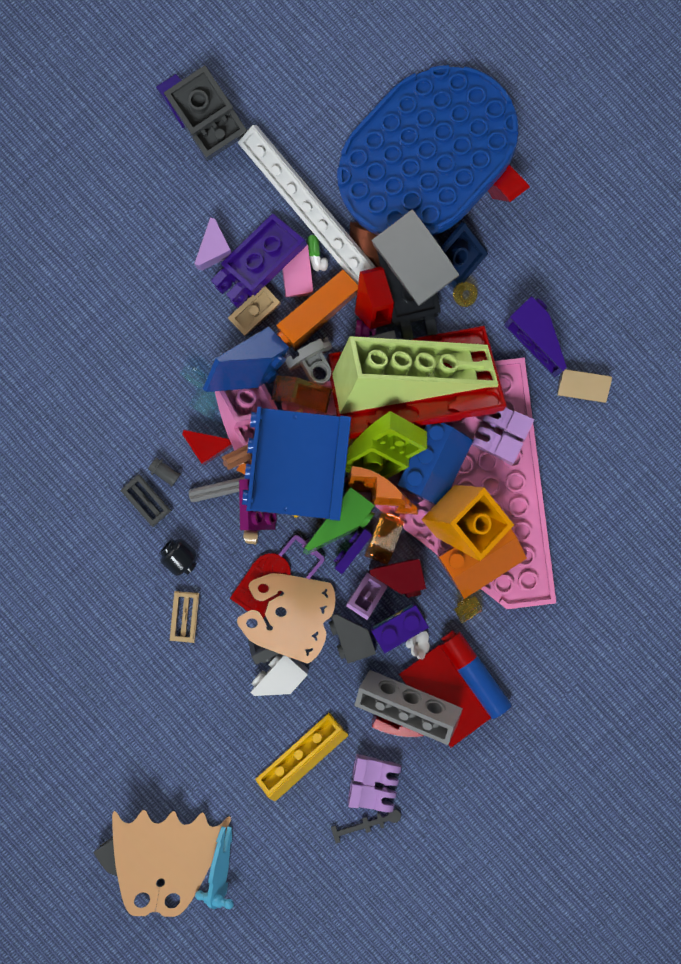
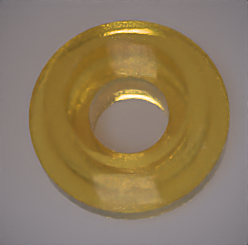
[453,282,477,307]

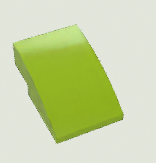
[345,411,427,479]

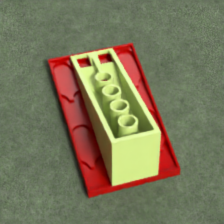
[326,326,507,439]

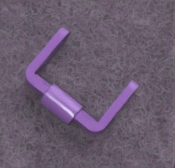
[279,535,325,579]

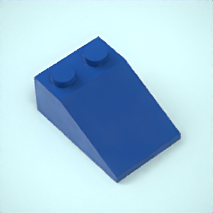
[203,327,289,392]

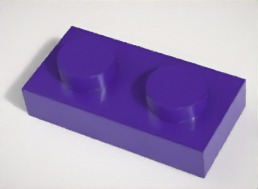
[334,529,372,574]

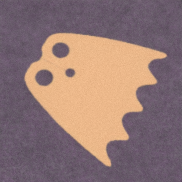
[112,810,231,917]

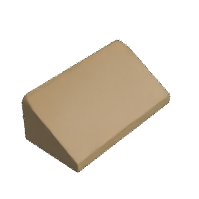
[557,369,612,403]

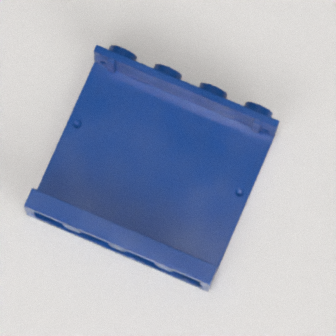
[242,407,351,521]

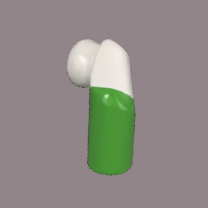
[307,235,328,272]

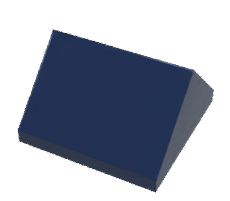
[441,222,488,291]

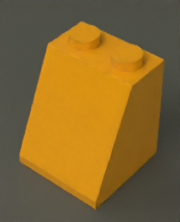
[421,485,514,561]

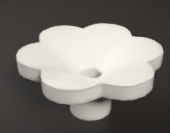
[406,631,430,659]

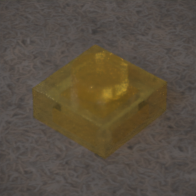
[454,596,483,624]

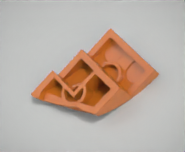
[346,466,418,515]

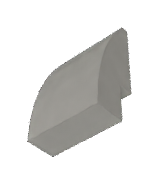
[372,209,459,306]

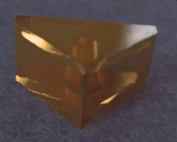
[364,511,405,565]

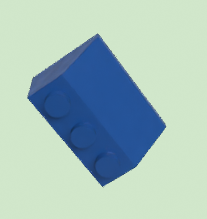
[396,423,473,505]

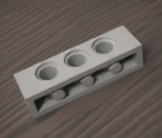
[355,670,463,745]

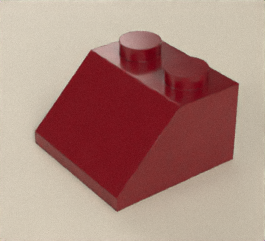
[369,558,426,598]

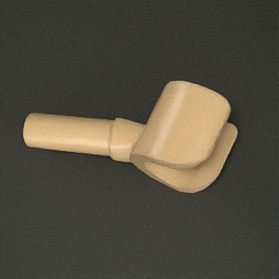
[243,530,258,545]

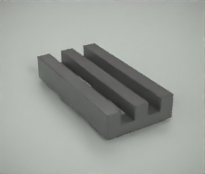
[120,474,172,527]

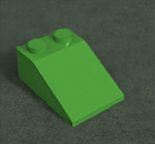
[303,487,375,555]

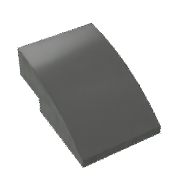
[164,65,247,161]

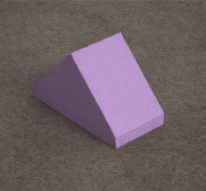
[194,217,232,271]
[346,573,388,620]

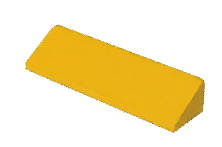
[255,713,348,801]

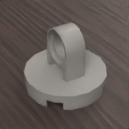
[285,337,332,386]

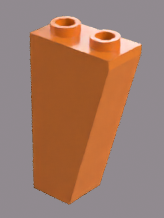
[276,270,358,351]

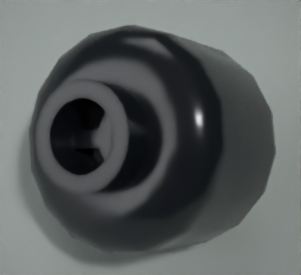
[159,539,197,576]

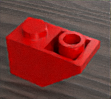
[355,266,394,329]

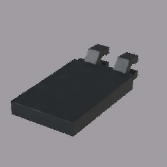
[376,250,441,340]

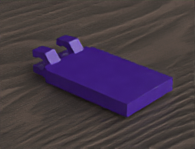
[211,213,307,308]

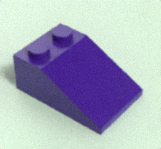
[504,296,567,377]

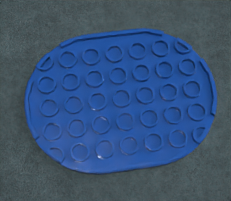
[337,65,518,236]

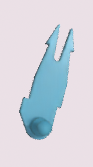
[195,826,234,909]

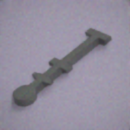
[331,809,401,844]

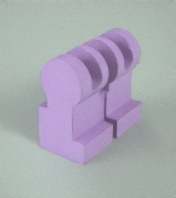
[472,407,535,466]
[347,754,402,812]

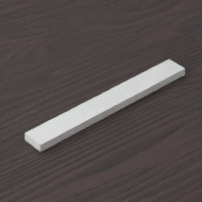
[237,125,376,285]

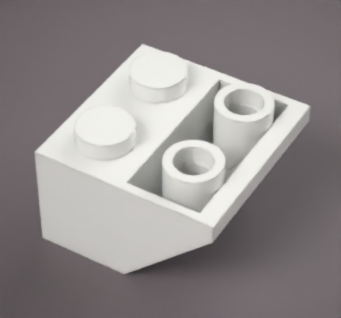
[250,654,309,696]

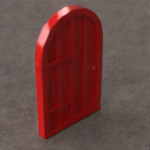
[230,553,291,619]

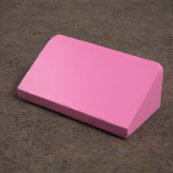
[282,244,313,297]

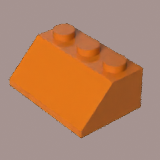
[437,529,527,599]

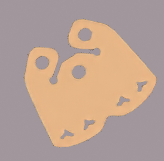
[237,573,335,664]

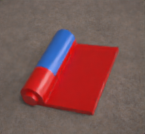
[398,630,512,748]

